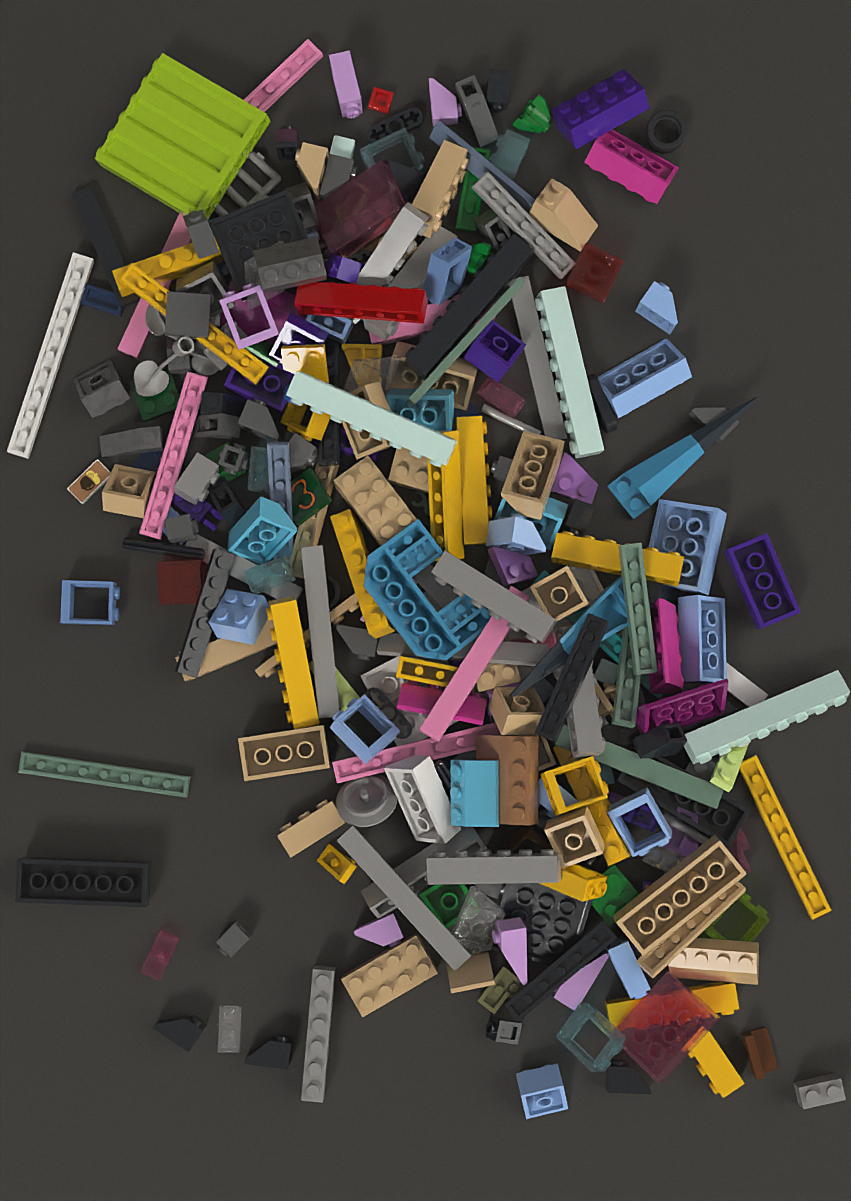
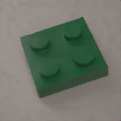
[129,367,180,422]

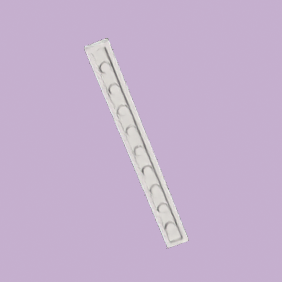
[7,252,94,459]

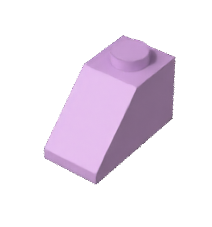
[429,78,462,126]
[354,911,404,947]

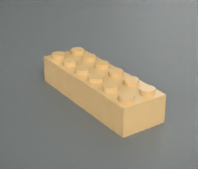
[612,835,747,956]

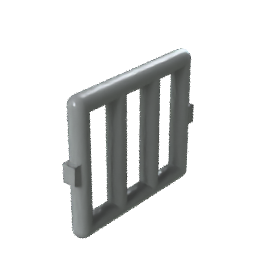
[213,150,281,217]

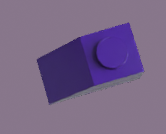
[325,254,362,284]

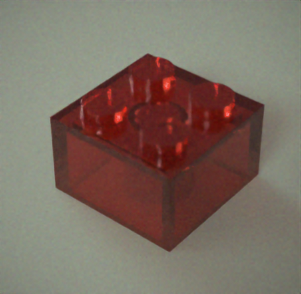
[566,243,624,304]
[157,560,204,606]

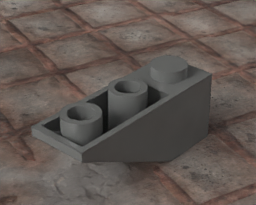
[455,75,499,148]

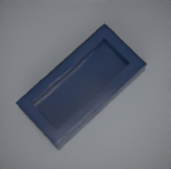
[80,283,124,317]

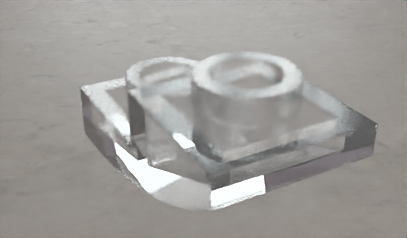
[217,1006,241,1053]

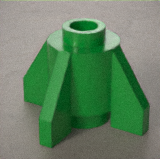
[512,94,552,134]
[466,242,492,280]

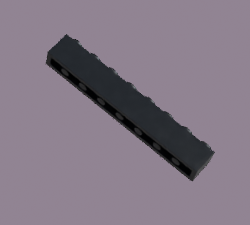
[405,234,534,381]

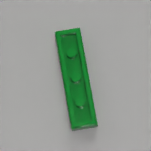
[455,147,491,233]

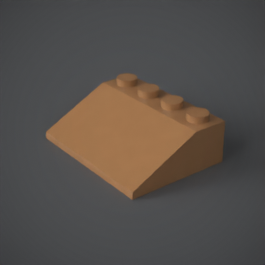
[476,735,538,825]

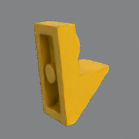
[317,844,357,884]

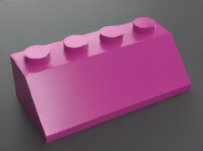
[584,129,679,204]
[649,599,684,694]
[397,680,487,725]

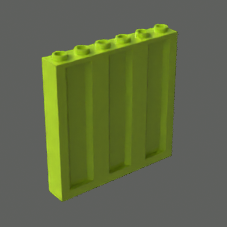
[95,53,271,220]

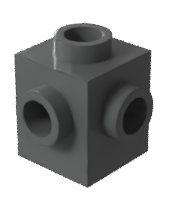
[218,443,251,475]

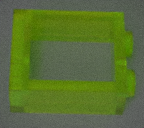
[704,892,770,942]

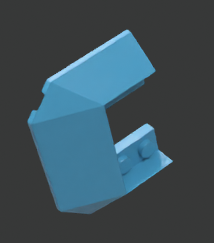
[364,519,492,661]

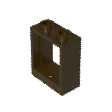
[492,824,555,854]

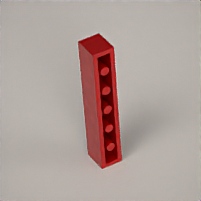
[294,281,428,324]

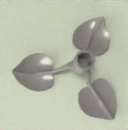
[134,304,220,396]

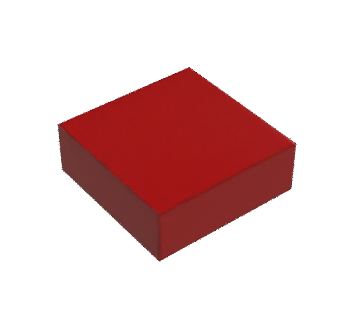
[368,87,394,114]

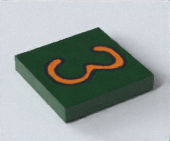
[291,467,332,526]

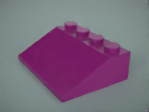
[219,279,308,345]
[636,678,729,734]

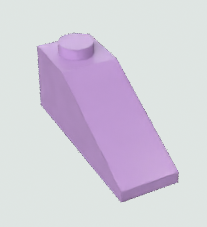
[492,917,527,985]
[552,950,610,1011]

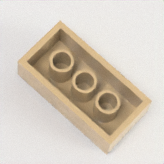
[412,140,469,239]
[334,456,417,546]
[238,725,331,781]
[341,933,438,1017]

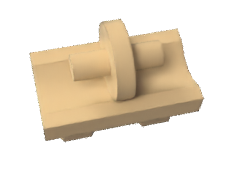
[595,681,616,718]

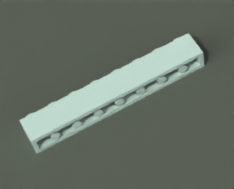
[535,286,604,459]
[286,371,458,467]
[684,670,850,764]

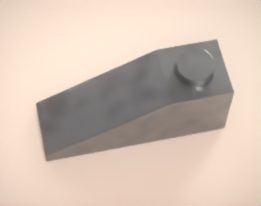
[100,426,165,458]

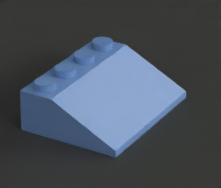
[649,499,727,596]

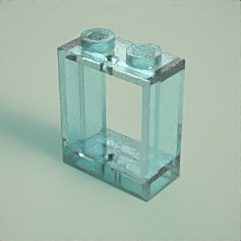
[359,128,425,193]
[556,1003,626,1072]

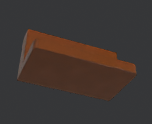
[741,1027,778,1080]

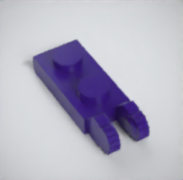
[172,493,223,531]

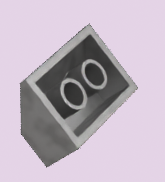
[253,237,326,294]

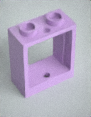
[329,50,363,118]
[219,283,279,350]

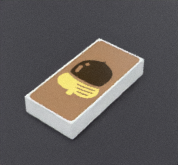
[67,459,111,504]

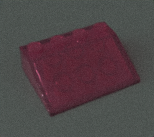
[316,159,406,257]
[610,971,721,1083]

